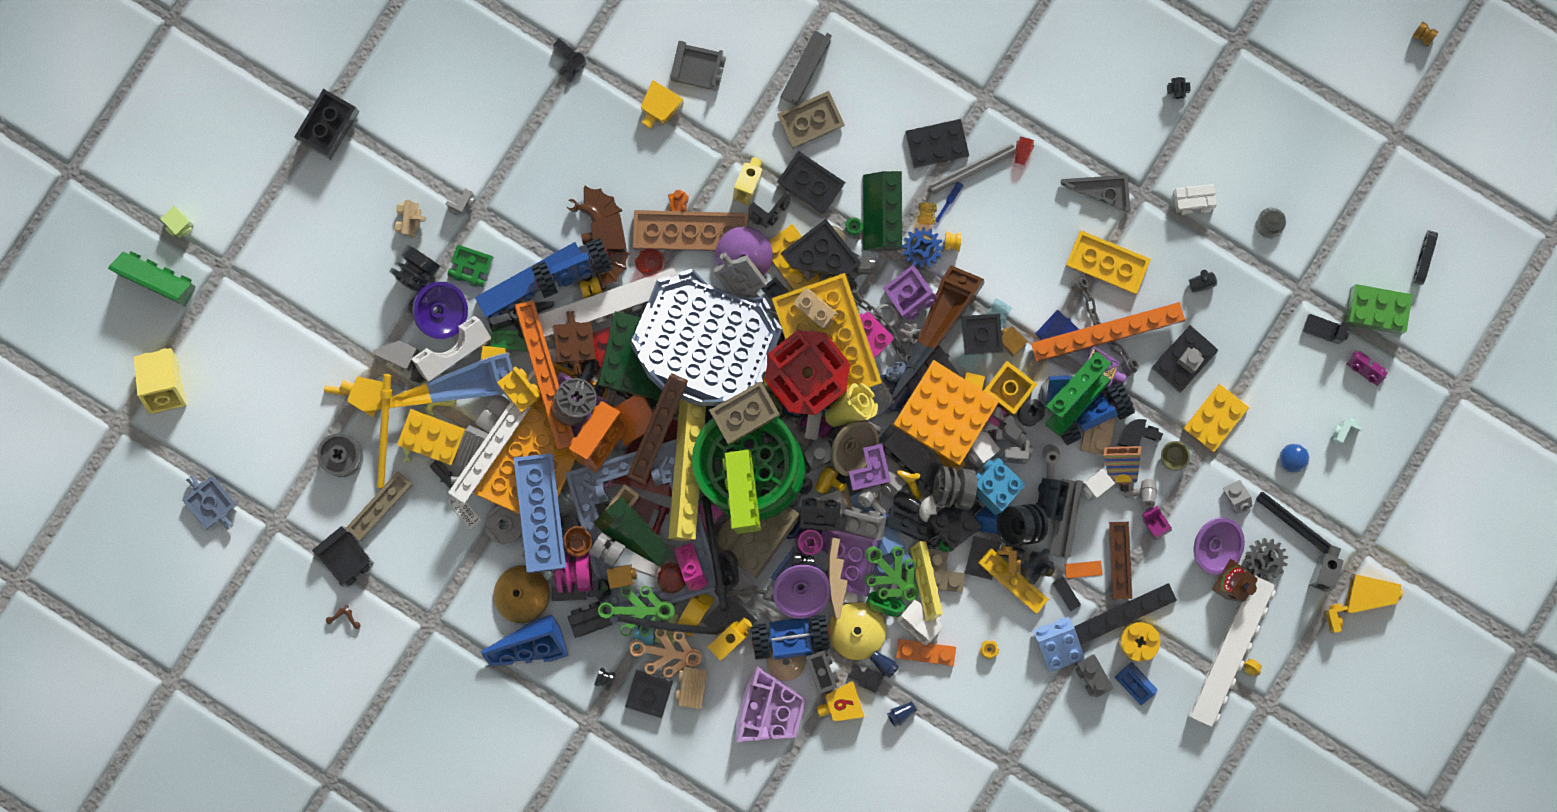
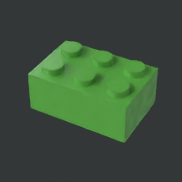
[1345,284,1413,335]

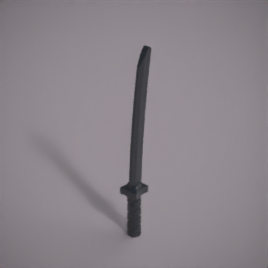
[617,614,726,635]

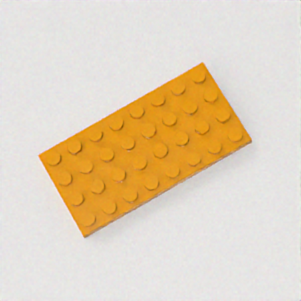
[474,362,608,515]

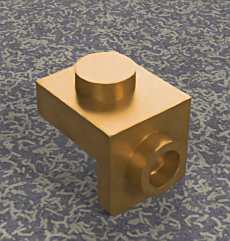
[997,546,1021,574]

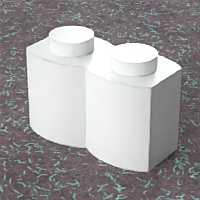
[897,600,943,646]

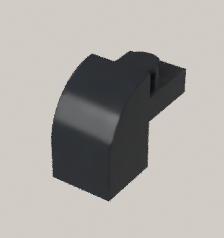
[1117,419,1163,447]

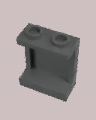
[670,41,726,91]

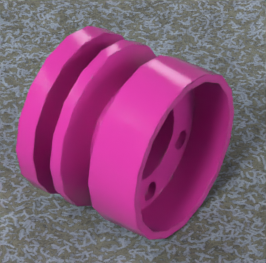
[554,552,592,593]

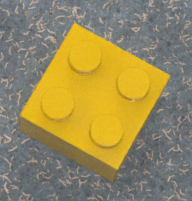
[983,361,1037,416]

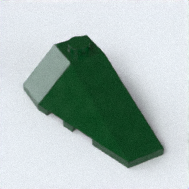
[593,496,674,567]

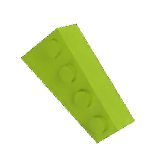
[723,449,761,534]

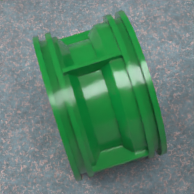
[692,418,805,520]

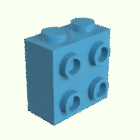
[976,458,1026,515]

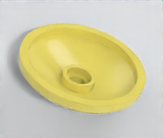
[828,602,886,660]

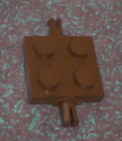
[552,311,596,376]

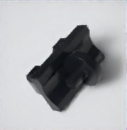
[1020,548,1055,585]

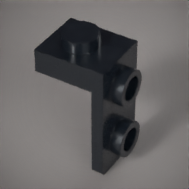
[1303,314,1350,344]

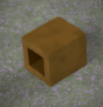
[1002,326,1028,357]
[607,564,637,589]

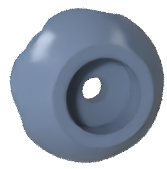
[885,361,906,382]

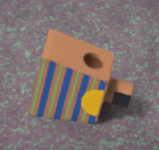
[1103,446,1142,492]

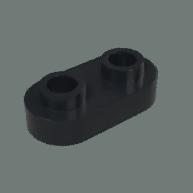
[719,550,739,589]

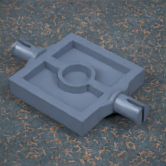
[182,475,238,530]

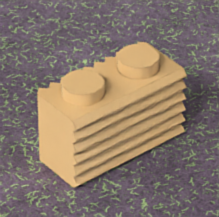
[675,667,708,709]

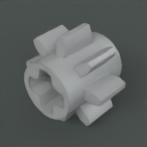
[898,322,922,347]

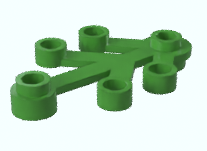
[864,546,919,601]
[598,585,675,637]

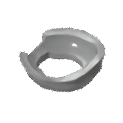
[873,303,903,332]

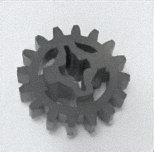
[1245,538,1288,580]

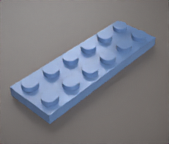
[514,453,566,573]

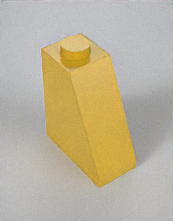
[1344,574,1403,614]

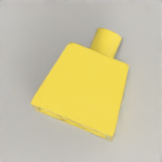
[733,157,763,206]

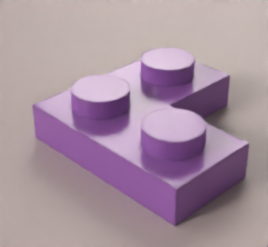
[849,444,891,491]

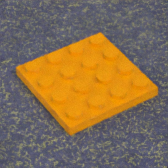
[893,360,999,466]

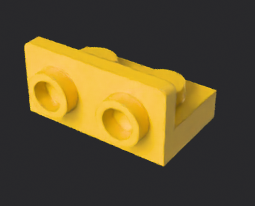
[497,366,540,413]

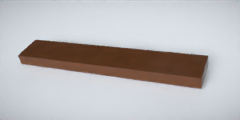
[627,373,689,484]

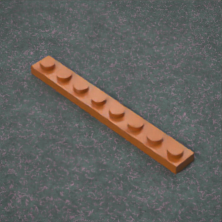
[515,300,574,451]
[1031,302,1185,363]

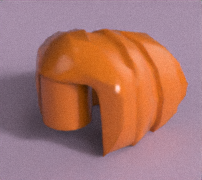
[668,190,689,211]

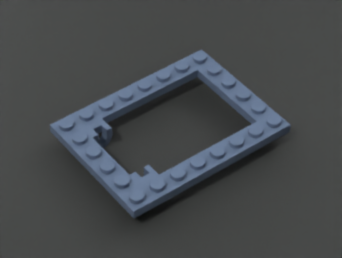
[565,439,716,622]

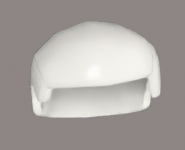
[919,495,945,522]

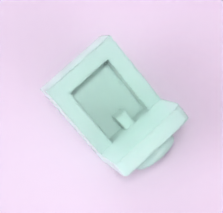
[1332,418,1363,444]

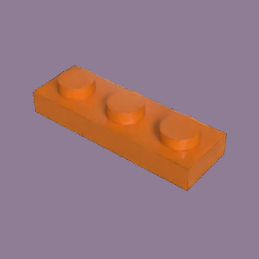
[896,639,956,666]

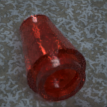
[1014,136,1035,166]

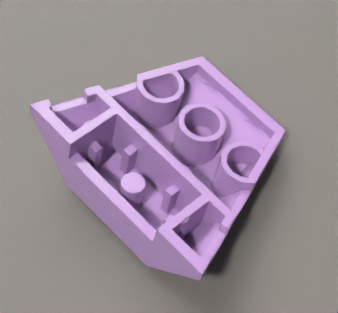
[736,666,806,742]

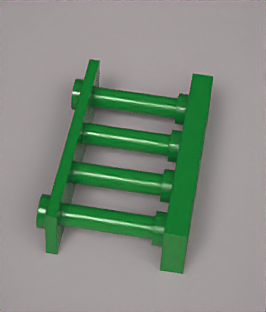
[1045,352,1111,437]

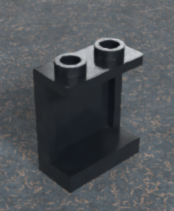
[312,526,374,587]

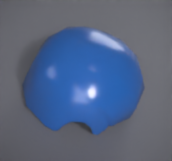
[1279,444,1310,473]

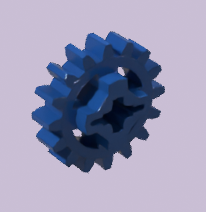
[902,227,943,269]

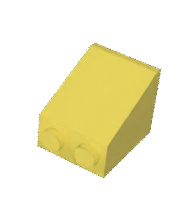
[134,348,187,414]

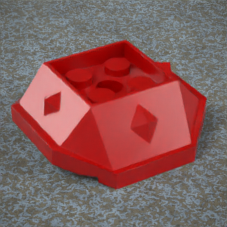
[765,330,851,415]

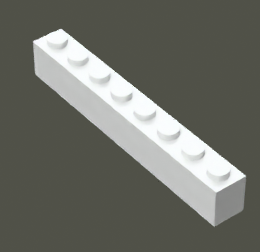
[538,268,677,343]
[1188,576,1276,727]

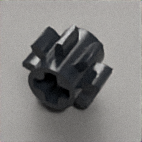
[1167,77,1191,99]

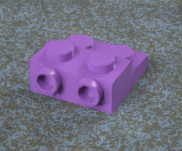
[883,265,938,321]

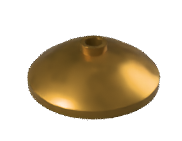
[493,565,550,623]

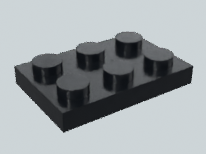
[905,119,969,169]
[777,151,846,214]
[1151,325,1218,393]

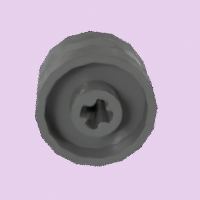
[317,434,363,477]

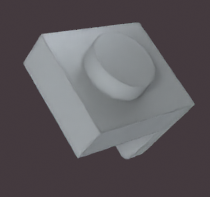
[445,188,475,216]
[1223,480,1253,514]

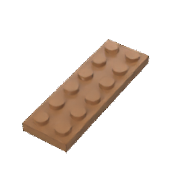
[633,210,748,251]

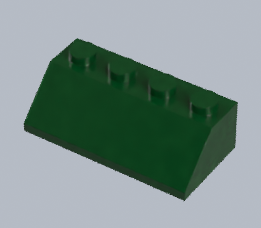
[863,171,902,250]

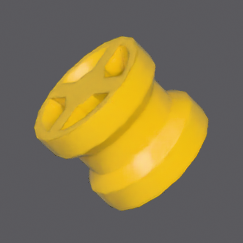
[944,231,962,252]

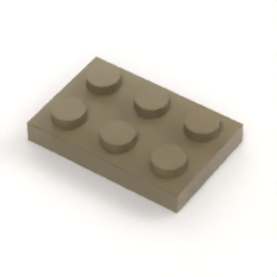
[777,91,845,149]
[709,381,781,445]

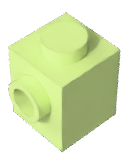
[160,206,194,238]

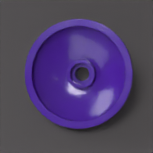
[413,282,468,339]

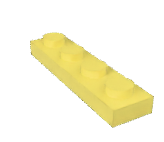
[910,541,943,621]

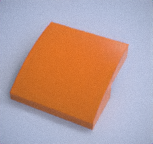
[614,395,653,446]

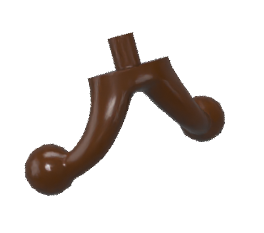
[326,605,361,629]

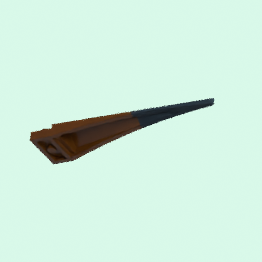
[892,265,985,401]

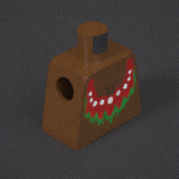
[1212,558,1258,602]

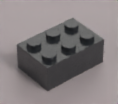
[294,88,359,160]

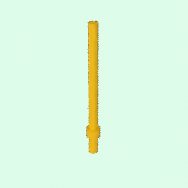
[377,374,392,488]

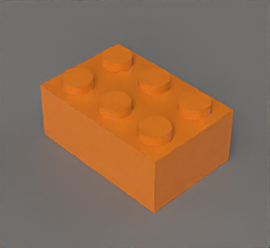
[569,401,629,473]

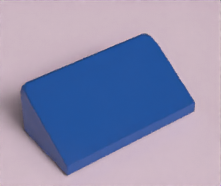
[1115,662,1158,706]

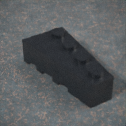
[879,424,941,495]

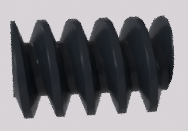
[1017,399,1045,426]

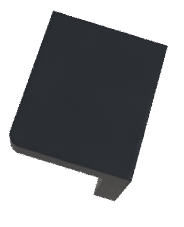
[924,345,950,368]

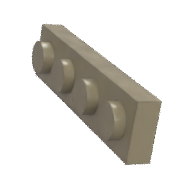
[346,471,413,541]

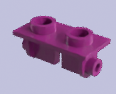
[1346,351,1388,386]

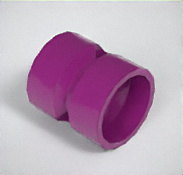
[795,529,823,555]

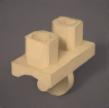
[395,200,426,237]

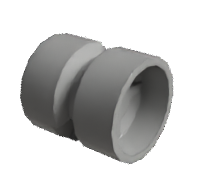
[589,532,626,568]

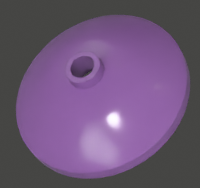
[715,227,773,276]
[1193,517,1245,575]
[773,565,831,619]

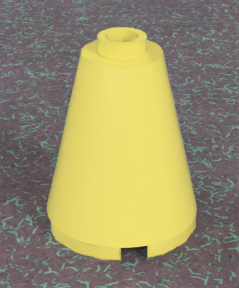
[825,383,878,427]

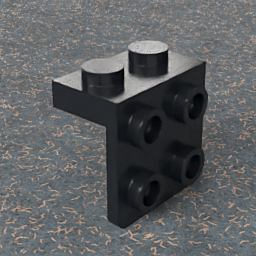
[748,190,791,229]

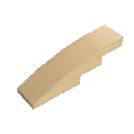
[827,537,848,619]

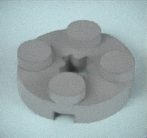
[485,506,522,544]

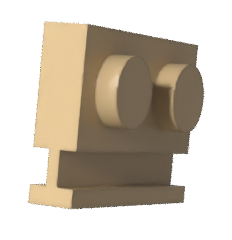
[1080,418,1116,455]

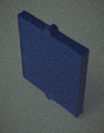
[1035,309,1080,340]

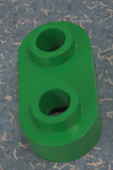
[866,591,905,617]

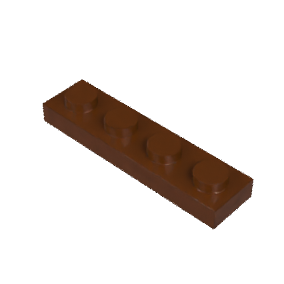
[1109,521,1133,600]

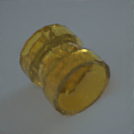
[917,202,937,225]

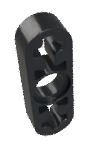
[1413,230,1438,285]

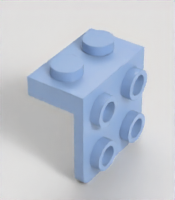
[1033,617,1084,672]

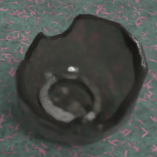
[1256,207,1287,239]

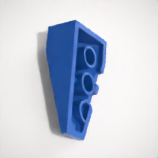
[1041,375,1072,411]
[481,615,568,666]

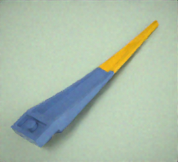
[364,352,513,411]

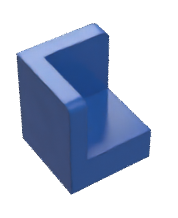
[975,506,999,534]

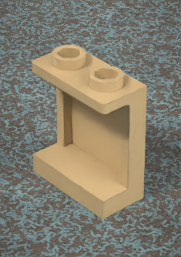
[794,288,840,329]

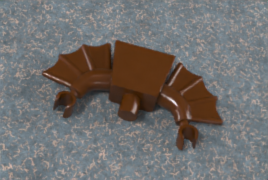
[567,185,630,290]

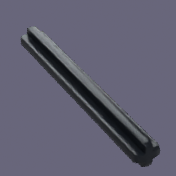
[1256,492,1331,554]

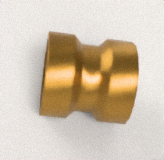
[1412,21,1439,47]

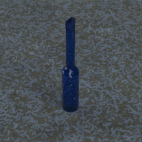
[934,182,964,223]

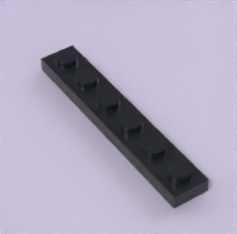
[1074,583,1177,645]

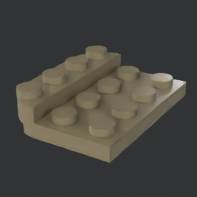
[716,490,801,579]

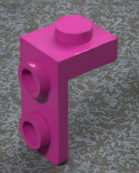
[675,543,709,591]

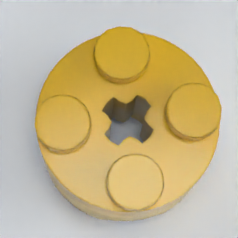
[1118,622,1160,662]

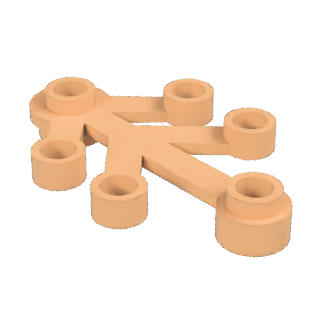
[629,629,702,678]

